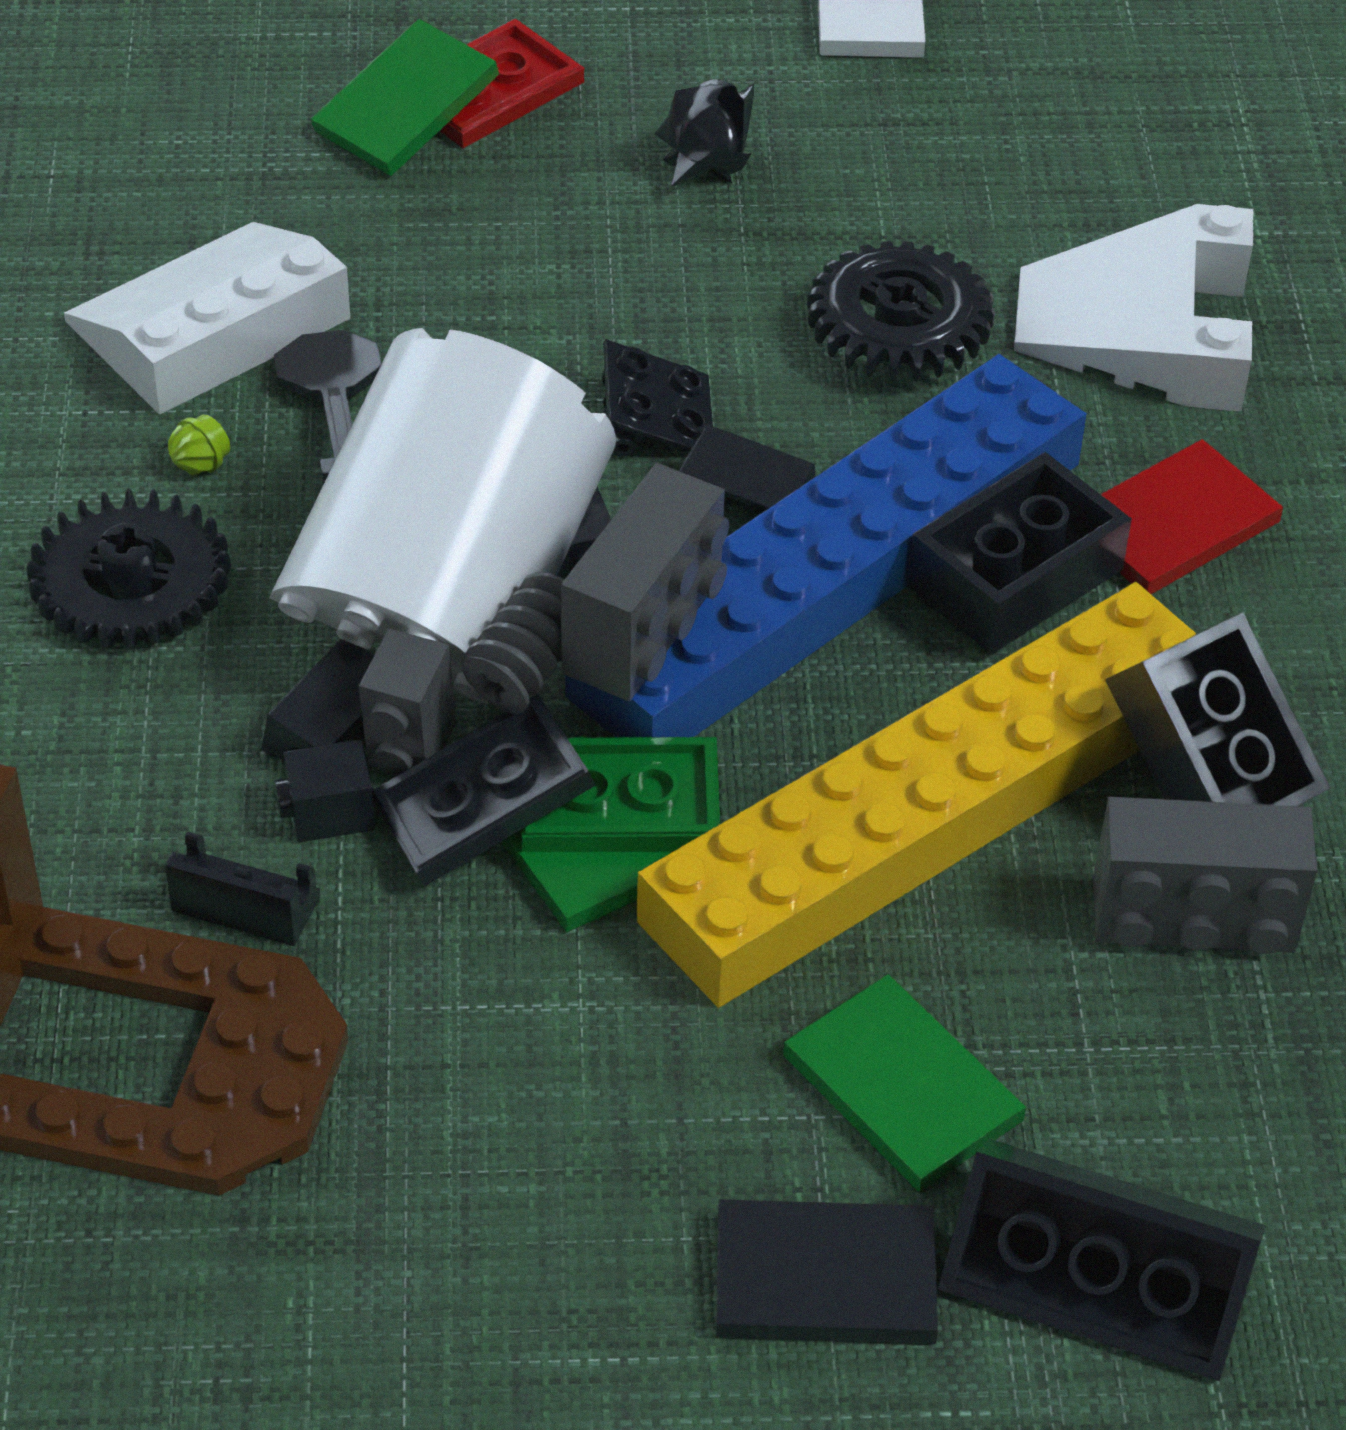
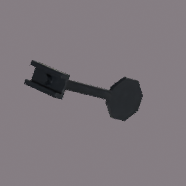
[274,330,382,486]

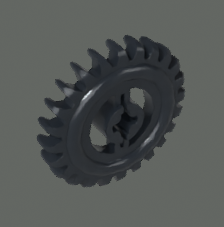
[807,241,995,382]
[26,488,231,648]

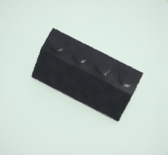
[938,1139,1266,1381]

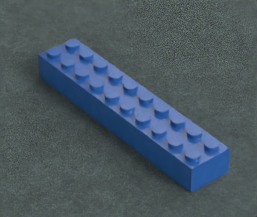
[565,354,1087,738]

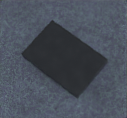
[372,694,596,886]
[716,1199,938,1344]

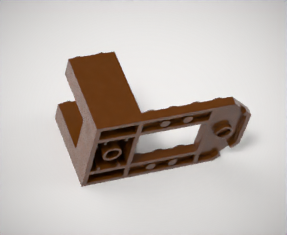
[0,764,349,1196]

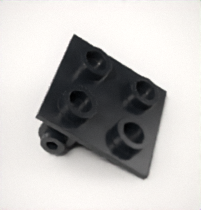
[602,339,713,457]

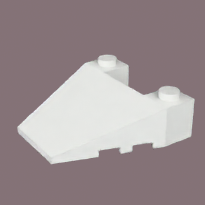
[1014,204,1253,412]

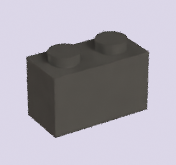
[359,628,456,777]

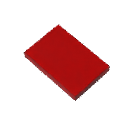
[440,18,584,148]
[1101,439,1283,594]

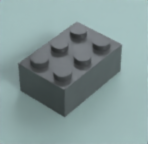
[561,462,729,702]
[1093,797,1317,954]

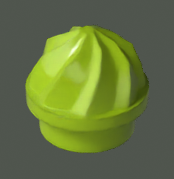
[168,414,231,475]

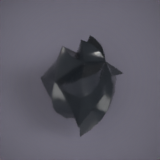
[655,79,754,186]

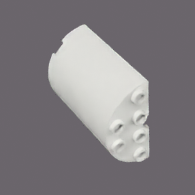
[269,328,616,702]

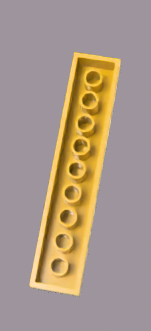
[637,582,1196,1008]

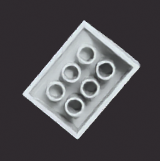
[64,222,350,415]

